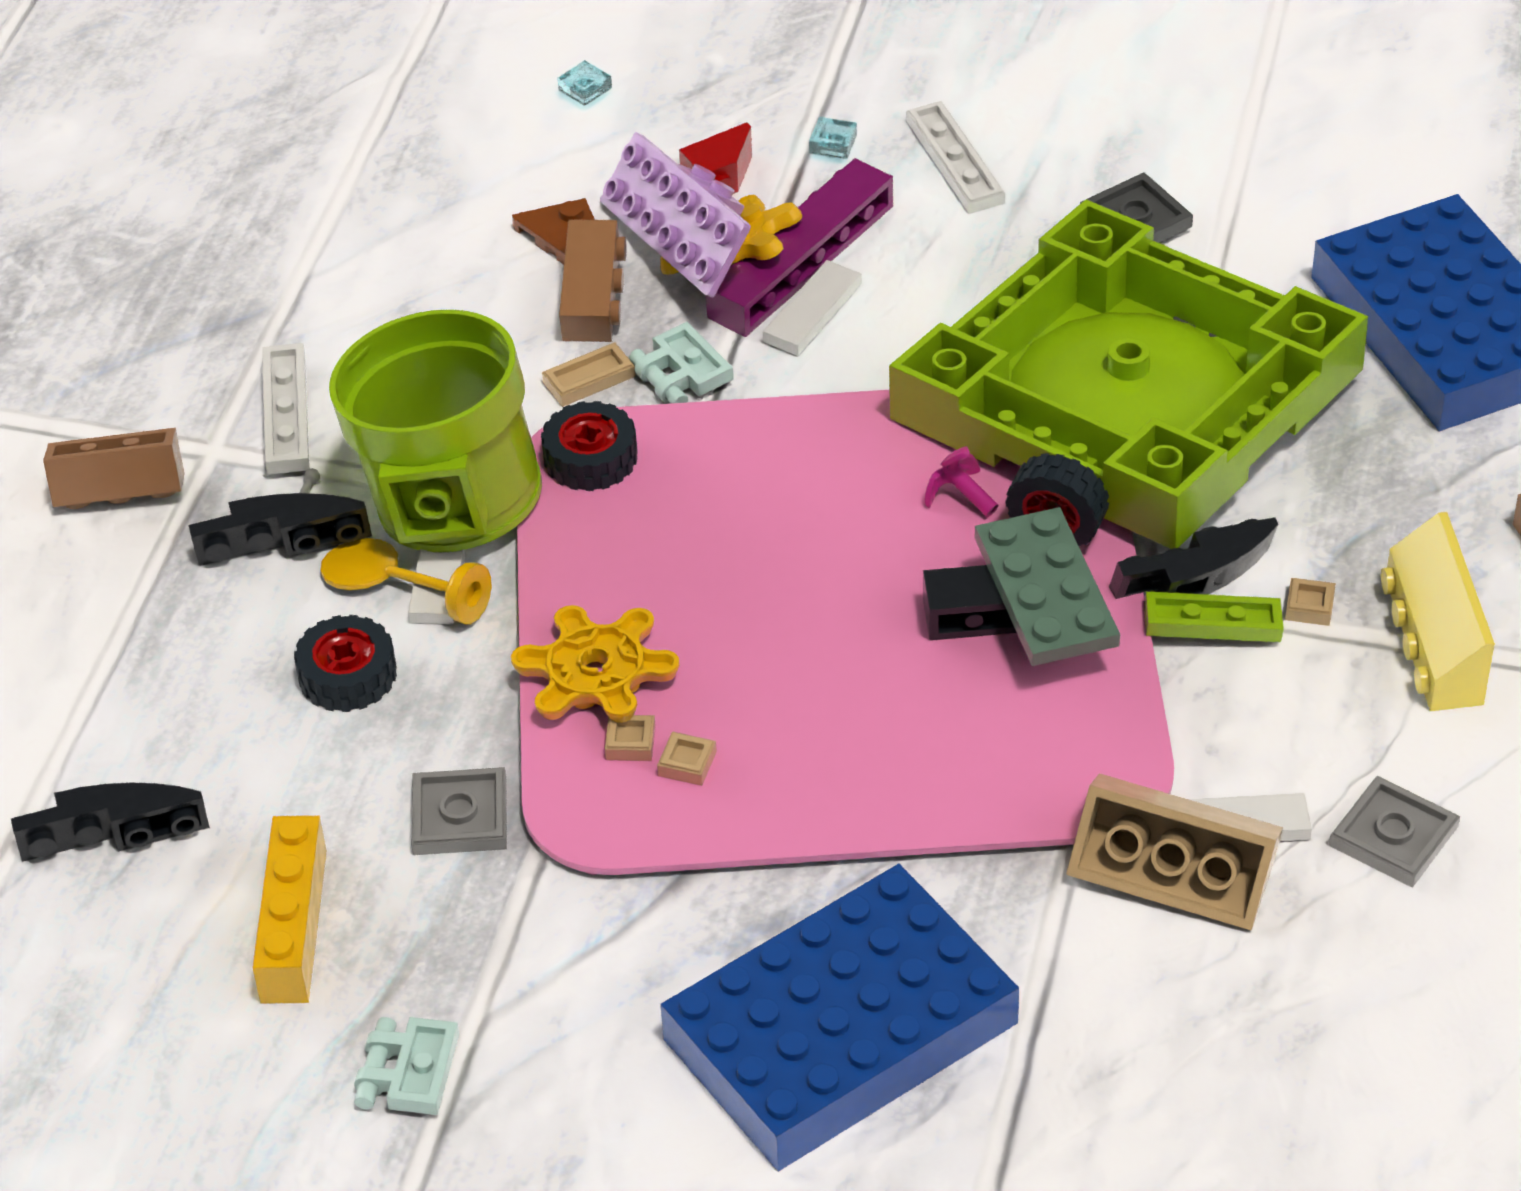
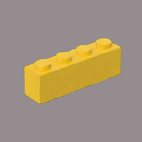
[253,815,327,1004]

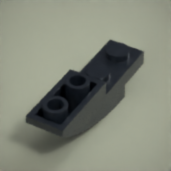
[188,493,372,566]
[1109,517,1278,599]
[10,782,210,862]

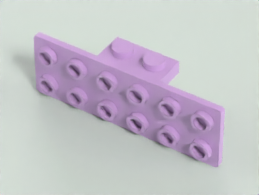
[600,132,751,298]

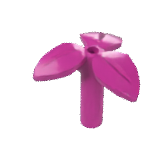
[925,446,999,517]

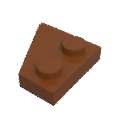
[512,198,595,265]

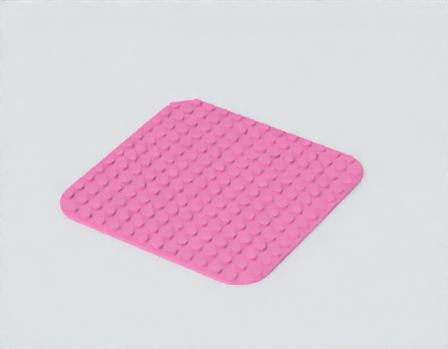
[517,390,1174,875]

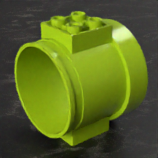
[329,310,542,552]

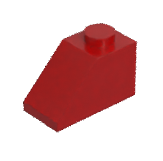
[679,122,752,194]

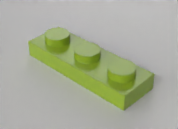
[1144,591,1284,642]

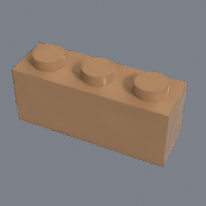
[559,220,627,342]
[43,427,185,509]

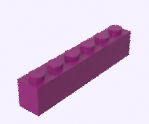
[705,158,893,338]

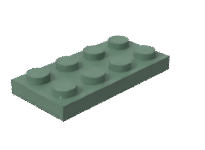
[974,507,1120,666]

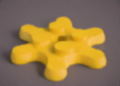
[660,195,802,275]
[511,605,680,723]

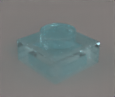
[557,60,612,106]
[809,117,857,159]

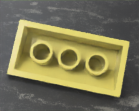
[1381,512,1495,712]

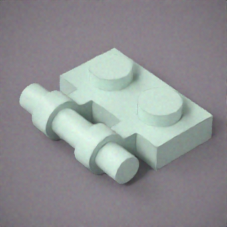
[629,322,734,403]
[354,1017,459,1115]

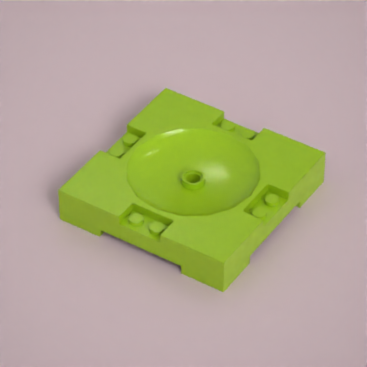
[889,199,1368,549]

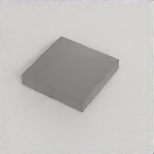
[411,767,507,855]
[1329,775,1461,888]

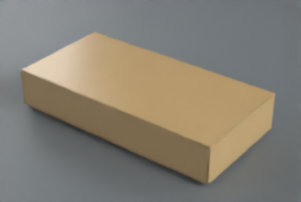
[542,342,636,407]

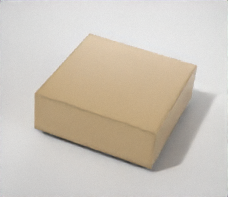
[1285,578,1336,626]
[605,715,655,761]
[657,731,717,786]

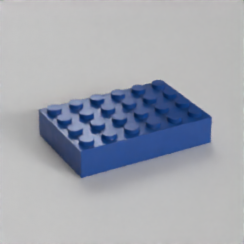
[1311,194,1521,432]
[660,863,1019,1172]

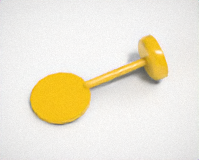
[321,538,492,624]

